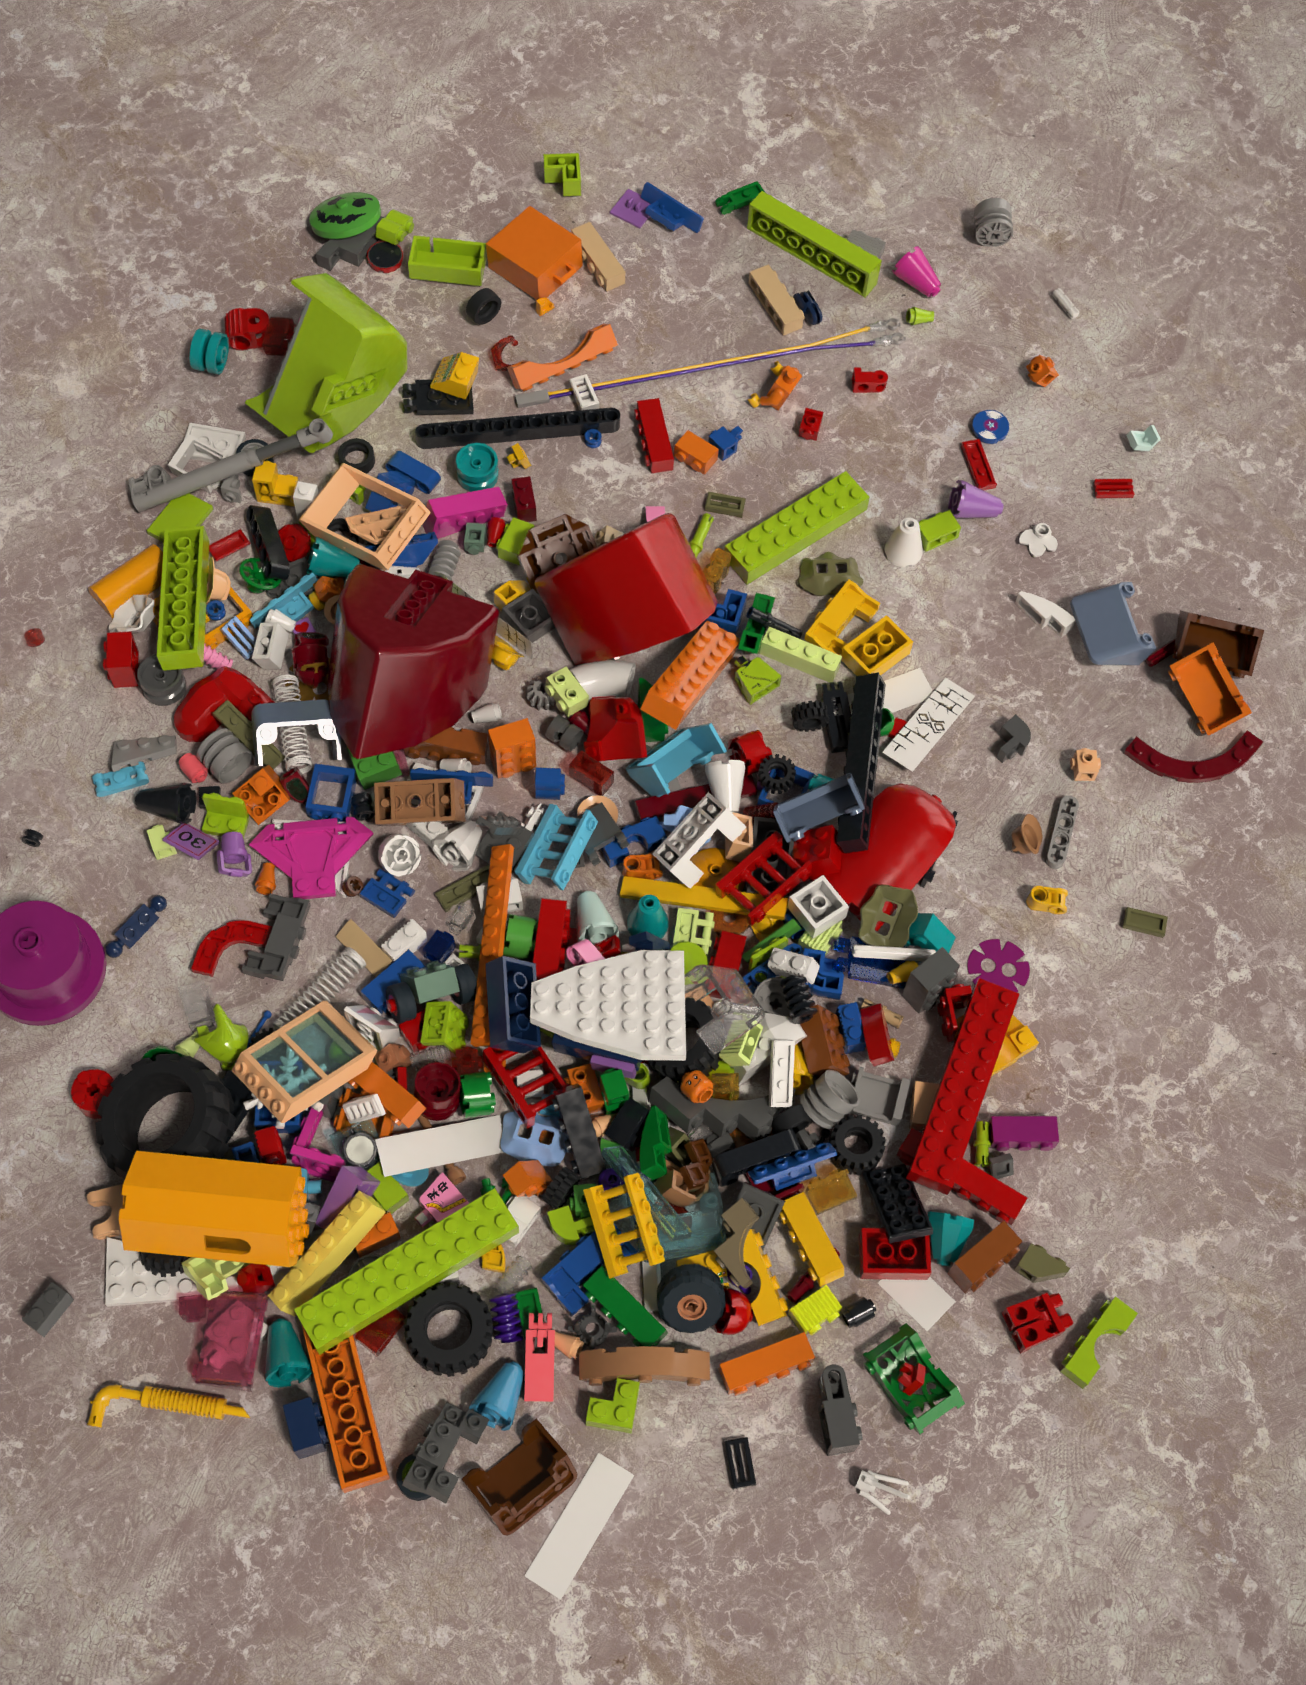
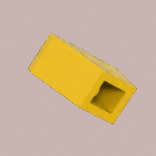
[493,580,531,611]

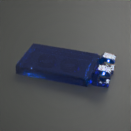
[832,936,910,989]

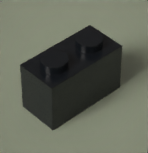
[605,1097,650,1152]

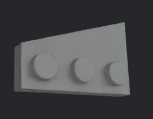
[111,735,177,772]

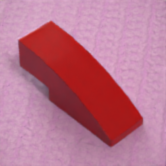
[860,1003,895,1067]

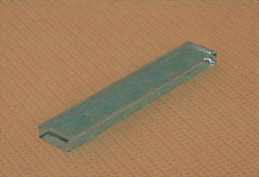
[602,1145,692,1242]

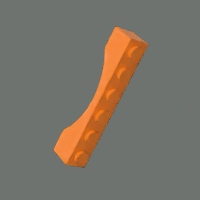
[507,323,618,391]

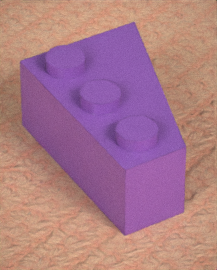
[316,1166,380,1230]

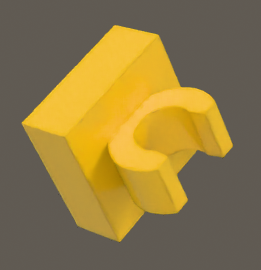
[507,443,532,469]

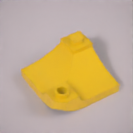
[953,1015,1039,1077]

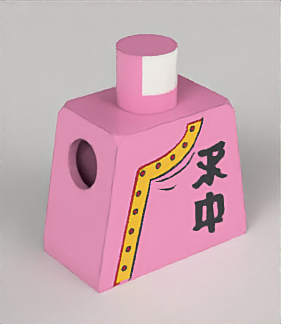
[414,1172,469,1228]

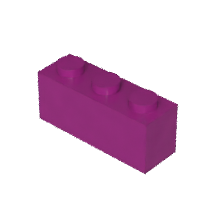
[989,1116,1059,1151]

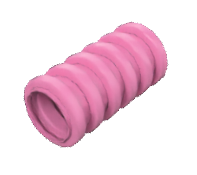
[204,644,233,671]

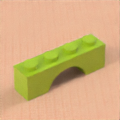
[1060,1296,1138,1389]

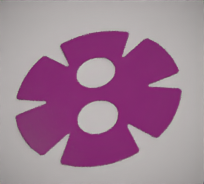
[968,939,1030,992]

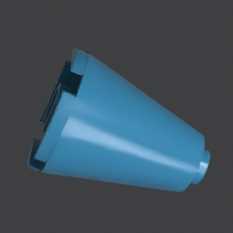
[469,1362,525,1431]

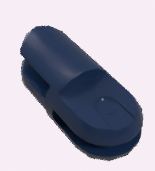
[793,290,823,325]

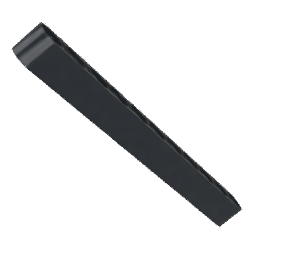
[415,408,621,449]

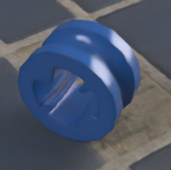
[585,429,602,448]
[206,600,226,621]

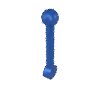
[247,1010,272,1048]

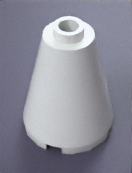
[884,518,923,568]
[705,760,745,813]

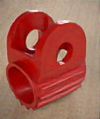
[224,308,272,350]

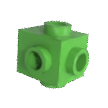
[570,1183,596,1219]

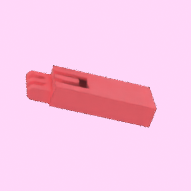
[524,1313,555,1402]

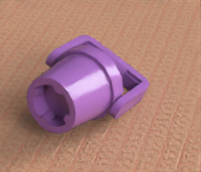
[217,832,252,877]

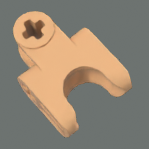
[87,1184,124,1240]

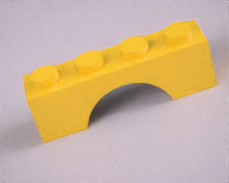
[726,1229,788,1326]

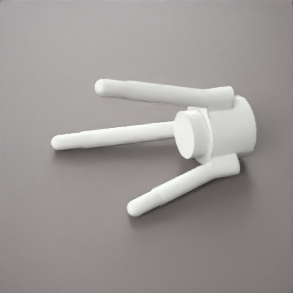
[855,1470,910,1515]

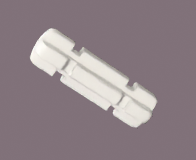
[1052,288,1079,319]

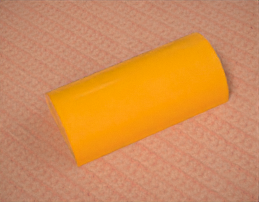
[88,544,163,619]

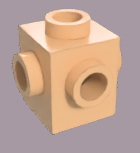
[1070,748,1101,781]

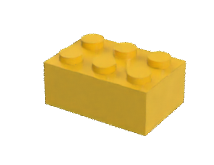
[841,615,913,676]

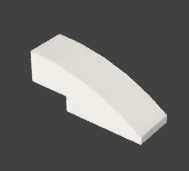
[1015,591,1076,638]

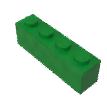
[583,1266,668,1347]

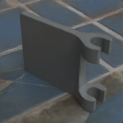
[568,802,630,866]

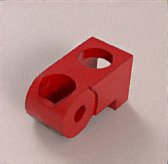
[851,367,888,393]

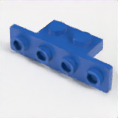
[641,182,704,233]
[410,768,493,804]
[748,1143,837,1191]

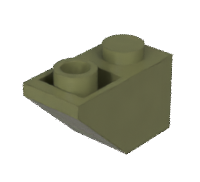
[1014,1243,1070,1283]

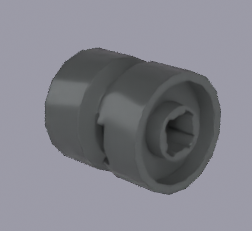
[545,715,584,752]

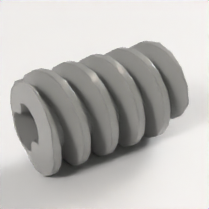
[429,540,461,581]

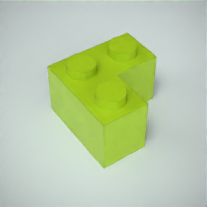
[543,153,581,196]
[586,1378,640,1434]

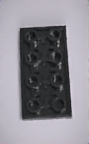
[863,1164,933,1244]

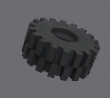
[140,1252,191,1277]

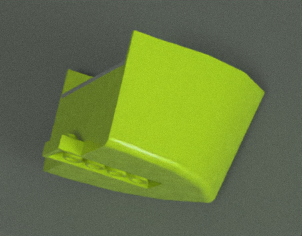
[245,273,408,453]

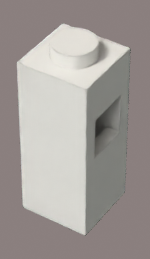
[293,481,319,524]

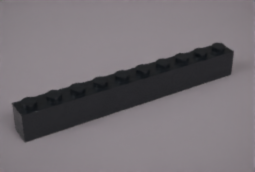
[835,672,886,853]

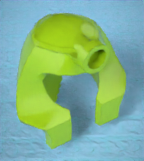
[194,1004,248,1071]

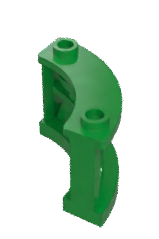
[862,1323,965,1435]

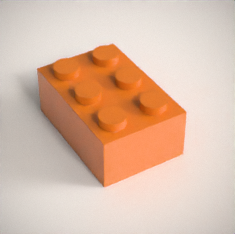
[488,718,536,779]

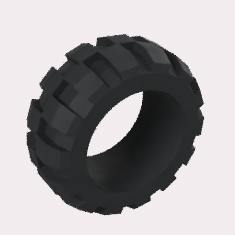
[95,1054,235,1180]

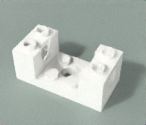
[653,792,746,889]

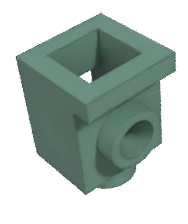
[464,522,487,555]

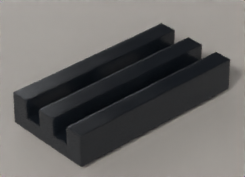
[724,1437,757,1490]

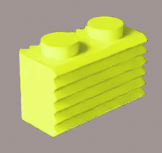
[788,1285,842,1336]

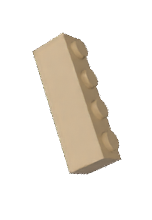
[571,222,626,292]
[748,264,805,336]

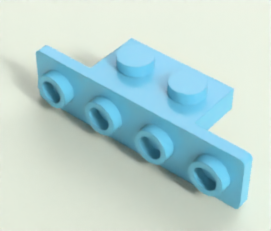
[249,573,318,629]

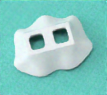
[109,595,155,633]

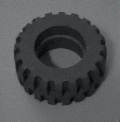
[647,997,727,1085]
[404,1283,493,1377]

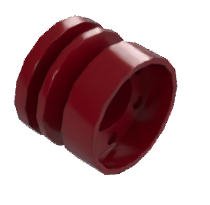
[414,1062,461,1121]

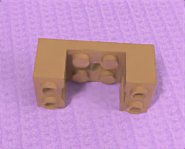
[374,778,465,826]

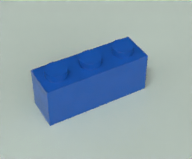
[361,949,426,1014]

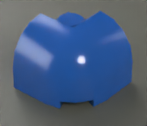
[803,948,845,1000]

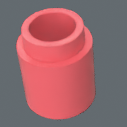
[178,753,208,783]

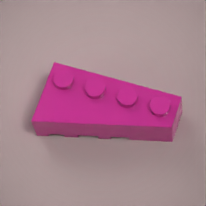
[422,487,508,539]

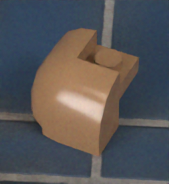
[652,1159,710,1207]

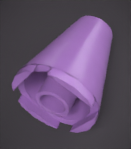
[948,480,1004,518]

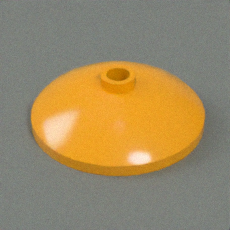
[690,848,746,892]

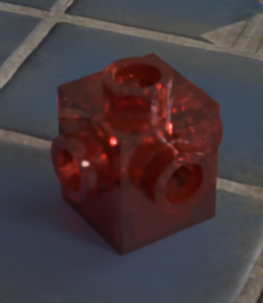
[451,1047,483,1075]

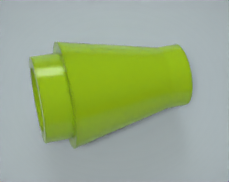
[906,307,934,325]

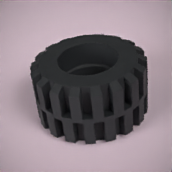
[829,1114,886,1175]

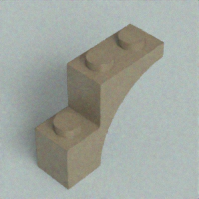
[714,1198,760,1288]

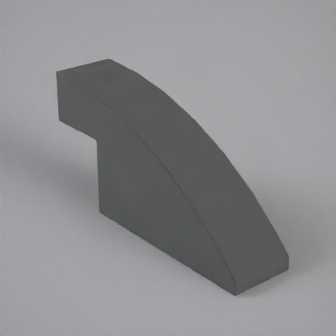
[316,216,385,271]

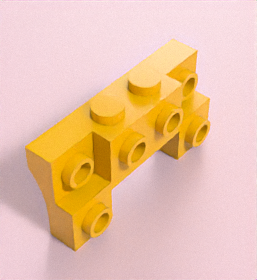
[804,579,880,655]

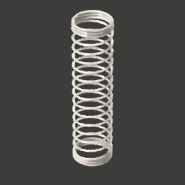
[272,675,312,774]
[273,947,366,1041]

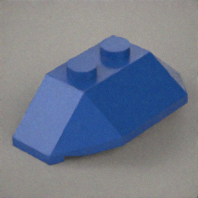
[363,532,438,571]

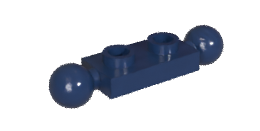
[105,895,167,958]

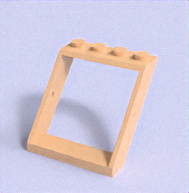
[299,463,431,571]

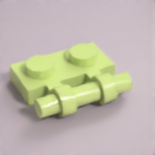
[673,908,715,955]

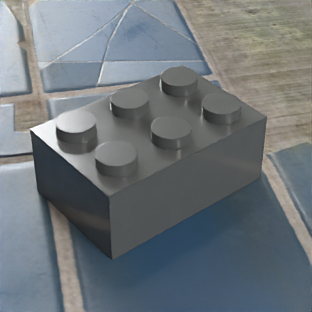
[902,947,960,1014]

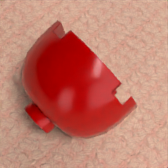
[713,1288,753,1335]

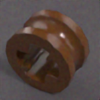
[342,876,364,897]

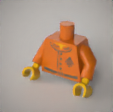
[748,361,802,411]

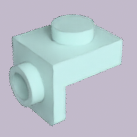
[1126,425,1161,451]

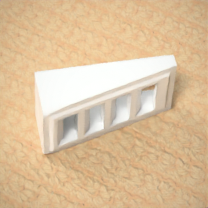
[569,374,599,410]
[342,1094,386,1124]

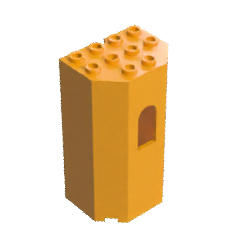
[119,1151,309,1267]

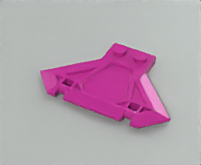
[249,817,374,899]

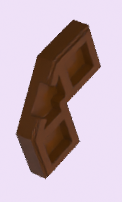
[679,1139,713,1190]

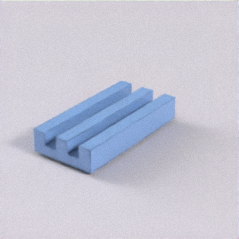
[220,616,256,660]

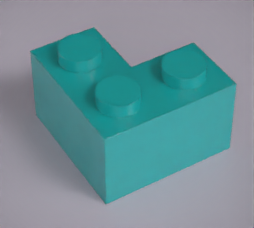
[904,913,956,953]

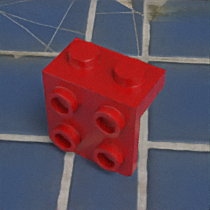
[937,984,972,1042]

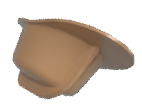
[1011,814,1043,854]

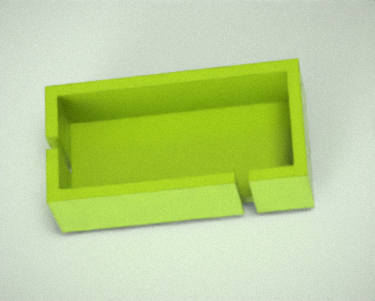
[408,235,487,286]

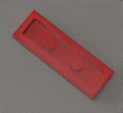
[961,439,997,490]

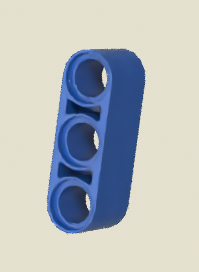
[385,451,441,494]

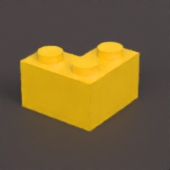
[252,461,298,507]

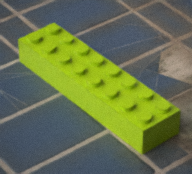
[747,191,882,298]
[723,471,870,585]
[157,526,209,671]

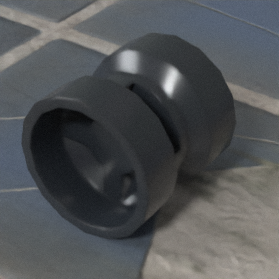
[351,793,375,821]

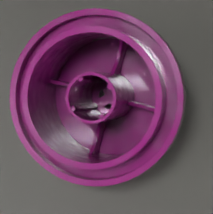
[0,901,107,1026]

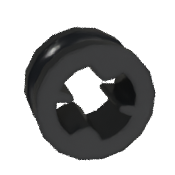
[22,829,44,847]

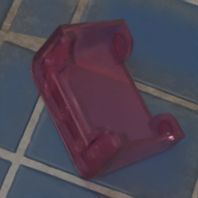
[192,1291,269,1392]

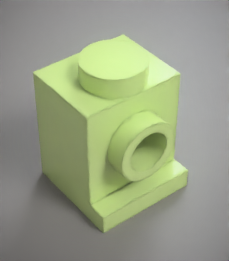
[146,825,177,860]

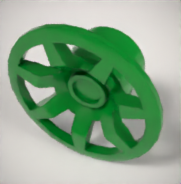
[239,558,281,593]

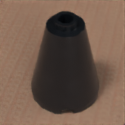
[135,783,196,824]

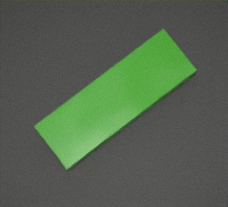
[742,919,802,964]

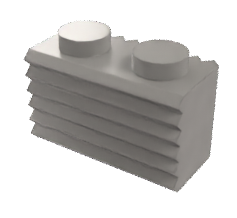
[847,230,886,259]

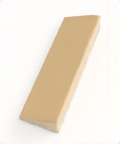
[336,919,393,978]

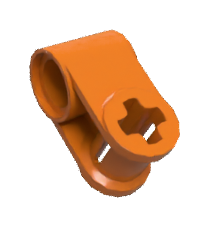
[622,853,663,880]

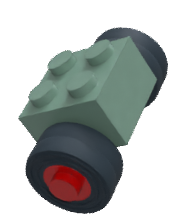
[386,961,477,1023]

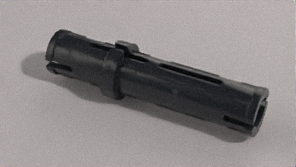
[746,606,803,639]

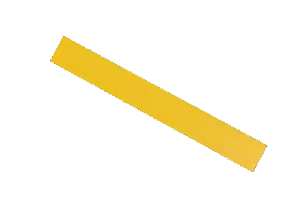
[620,876,788,920]

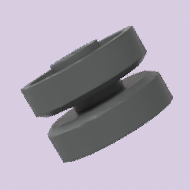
[137,654,187,706]

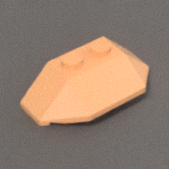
[345,505,407,545]

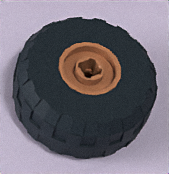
[657,1264,725,1333]

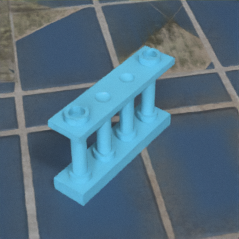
[515,804,598,890]

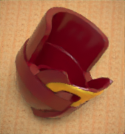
[292,643,329,689]

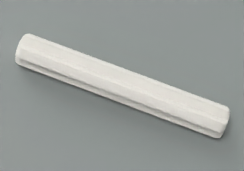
[852,945,936,961]

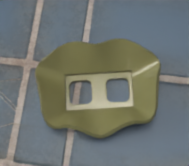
[799,552,864,596]
[858,885,918,947]

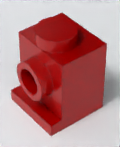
[798,408,824,441]
[237,1264,275,1296]

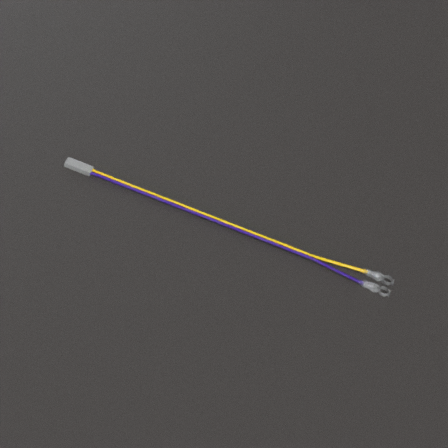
[515,318,906,408]

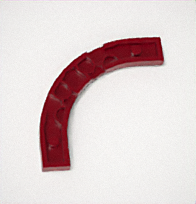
[1123,730,1263,783]

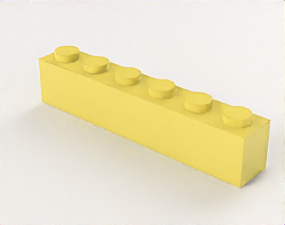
[268,1190,386,1317]

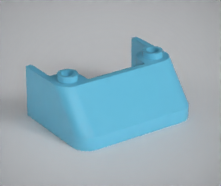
[626,723,727,797]

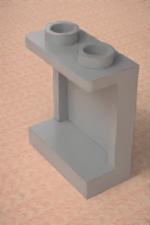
[850,1067,911,1126]

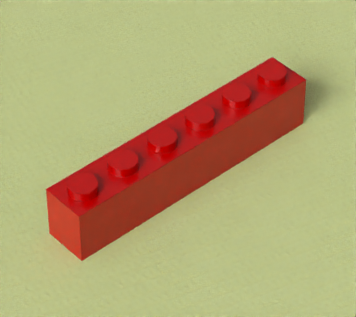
[896,1128,1028,1225]

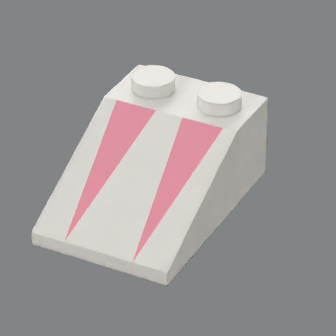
[344,1005,400,1052]

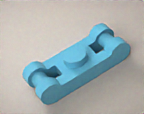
[92,762,149,797]

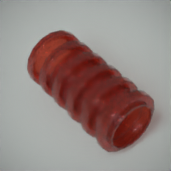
[743,802,778,822]

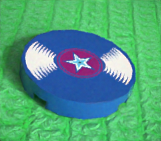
[972,410,1009,444]

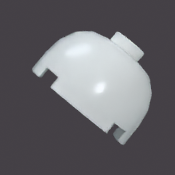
[378,834,421,876]

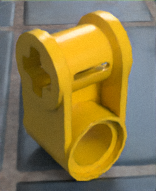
[1026,886,1068,914]

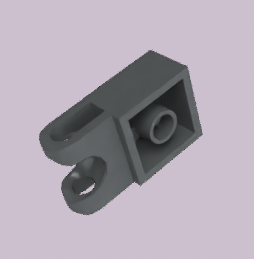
[818,1364,863,1456]

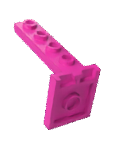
[290,1072,345,1182]

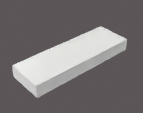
[769,1040,795,1107]

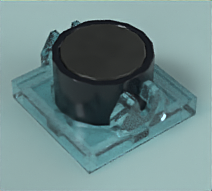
[329,1119,380,1170]

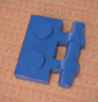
[359,869,415,918]

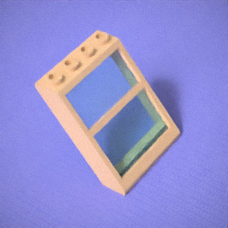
[232,1001,378,1123]

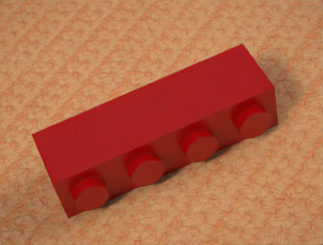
[634,398,674,474]

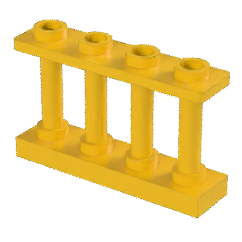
[583,1173,665,1279]

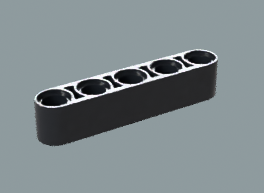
[246,505,290,580]

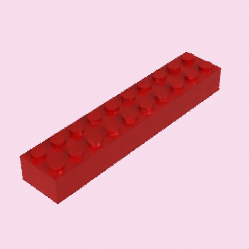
[906,978,1020,1195]

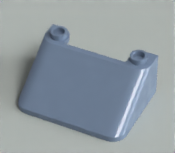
[1070,582,1156,665]

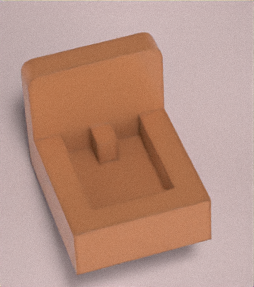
[374,1044,413,1073]

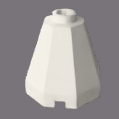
[433,820,482,872]

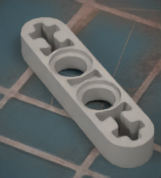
[1046,796,1079,869]

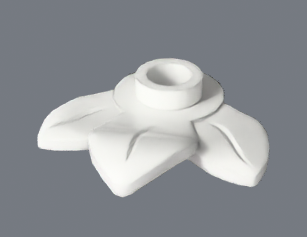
[1019,523,1058,557]

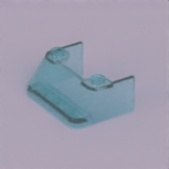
[626,1173,727,1263]

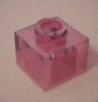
[179,1294,206,1323]

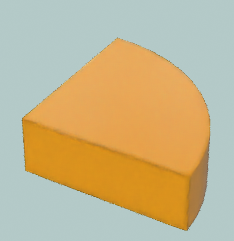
[536,298,555,316]

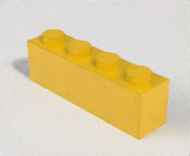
[779,1192,844,1287]

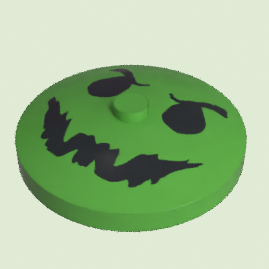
[309,192,381,239]

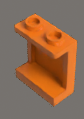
[334,1088,395,1140]

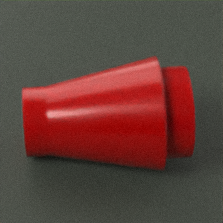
[487,517,506,548]

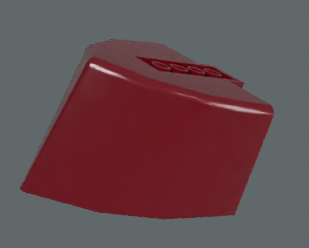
[327,564,499,759]

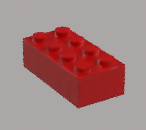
[533,898,571,980]

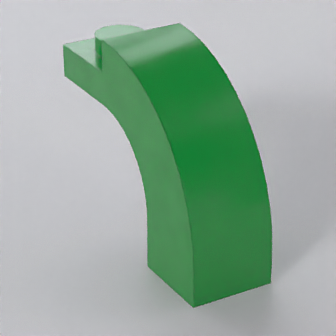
[738,592,775,654]

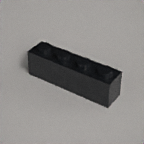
[551,1083,606,1179]

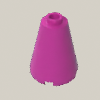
[892,246,941,297]

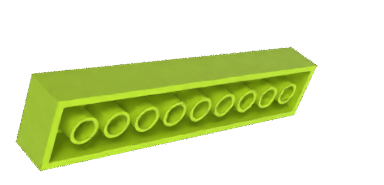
[294,1188,519,1355]

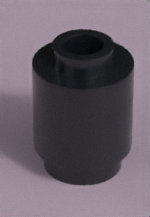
[841,1297,876,1328]

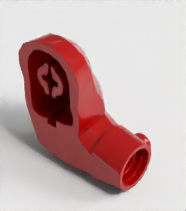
[173,666,275,742]

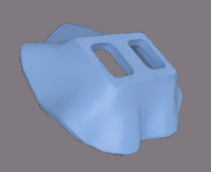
[501,1111,567,1167]

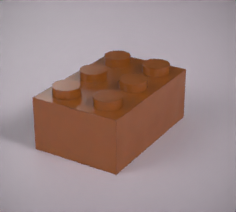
[800,1004,850,1078]
[947,1221,1022,1294]

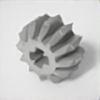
[526,676,556,710]

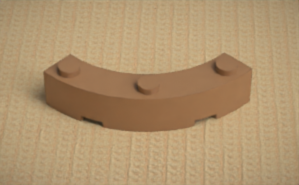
[579,1346,710,1386]

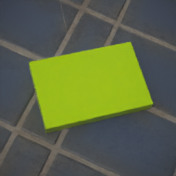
[147,493,213,543]

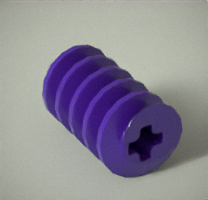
[489,1293,523,1343]

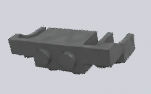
[242,893,311,981]
[402,1402,489,1504]

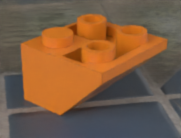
[232,765,290,825]

